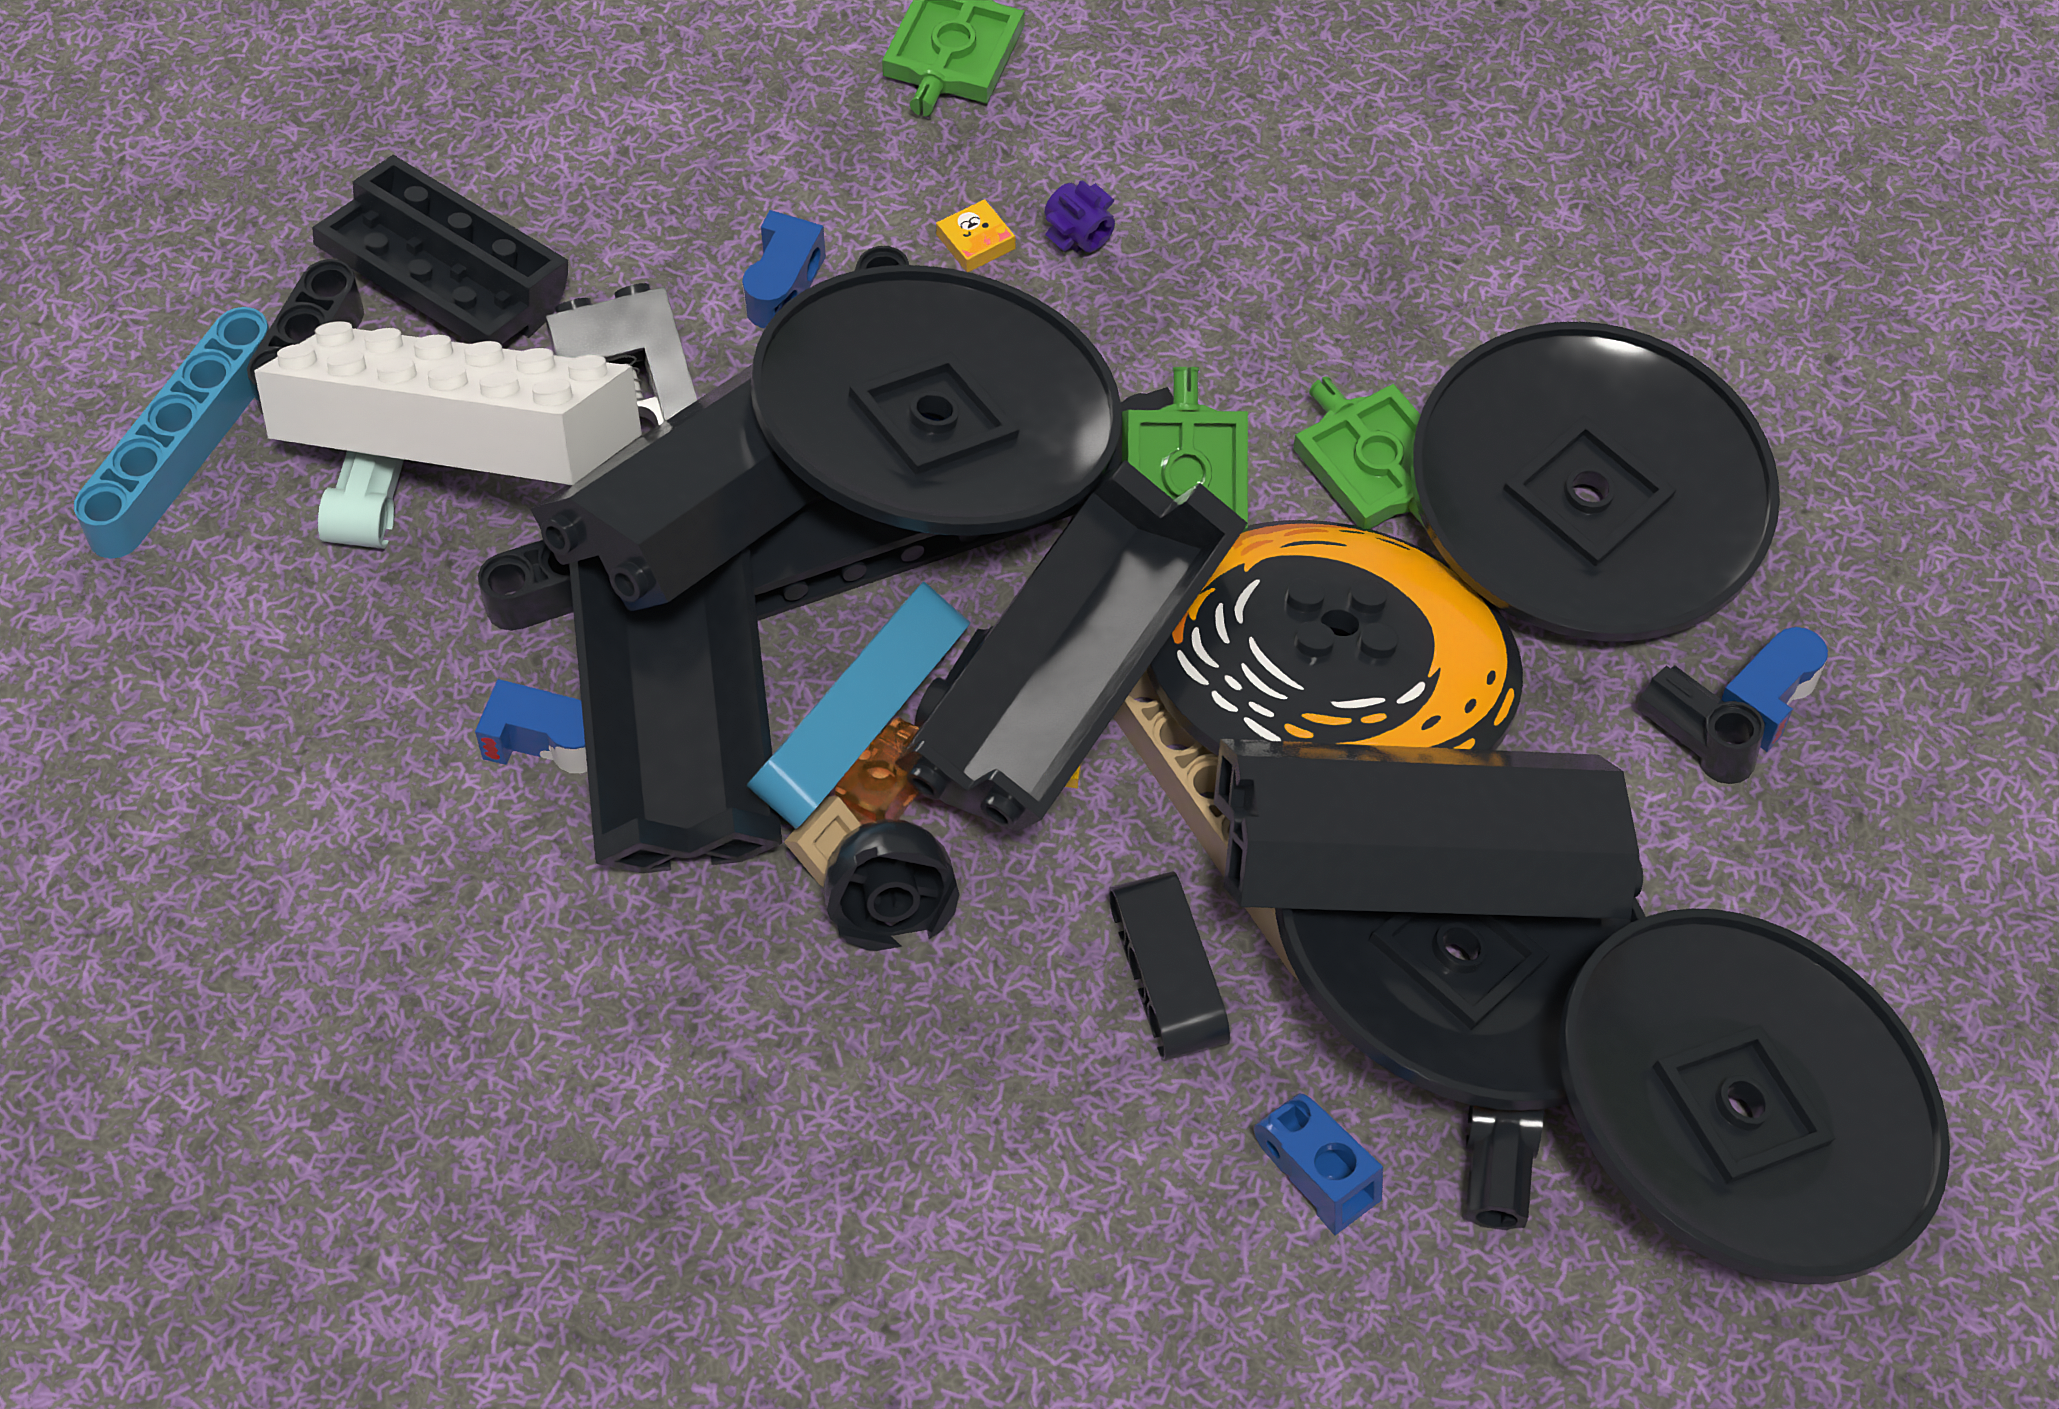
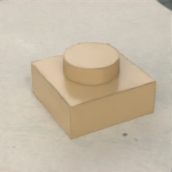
[784,796,861,887]

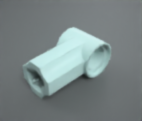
[318,451,404,549]

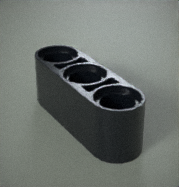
[247,259,364,415]
[478,540,573,631]
[1108,871,1230,1061]

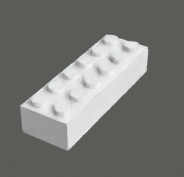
[254,322,642,485]

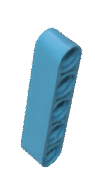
[74,307,269,559]
[747,581,971,829]

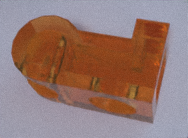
[835,717,919,825]

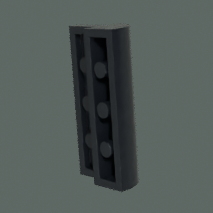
[312,155,568,344]

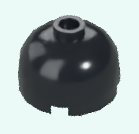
[824,819,960,951]

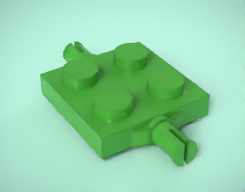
[882,0,1025,116]
[1122,367,1248,528]
[1293,376,1426,529]

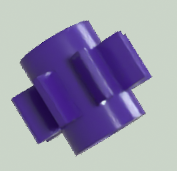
[1044,180,1115,253]

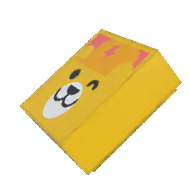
[936,199,1016,272]

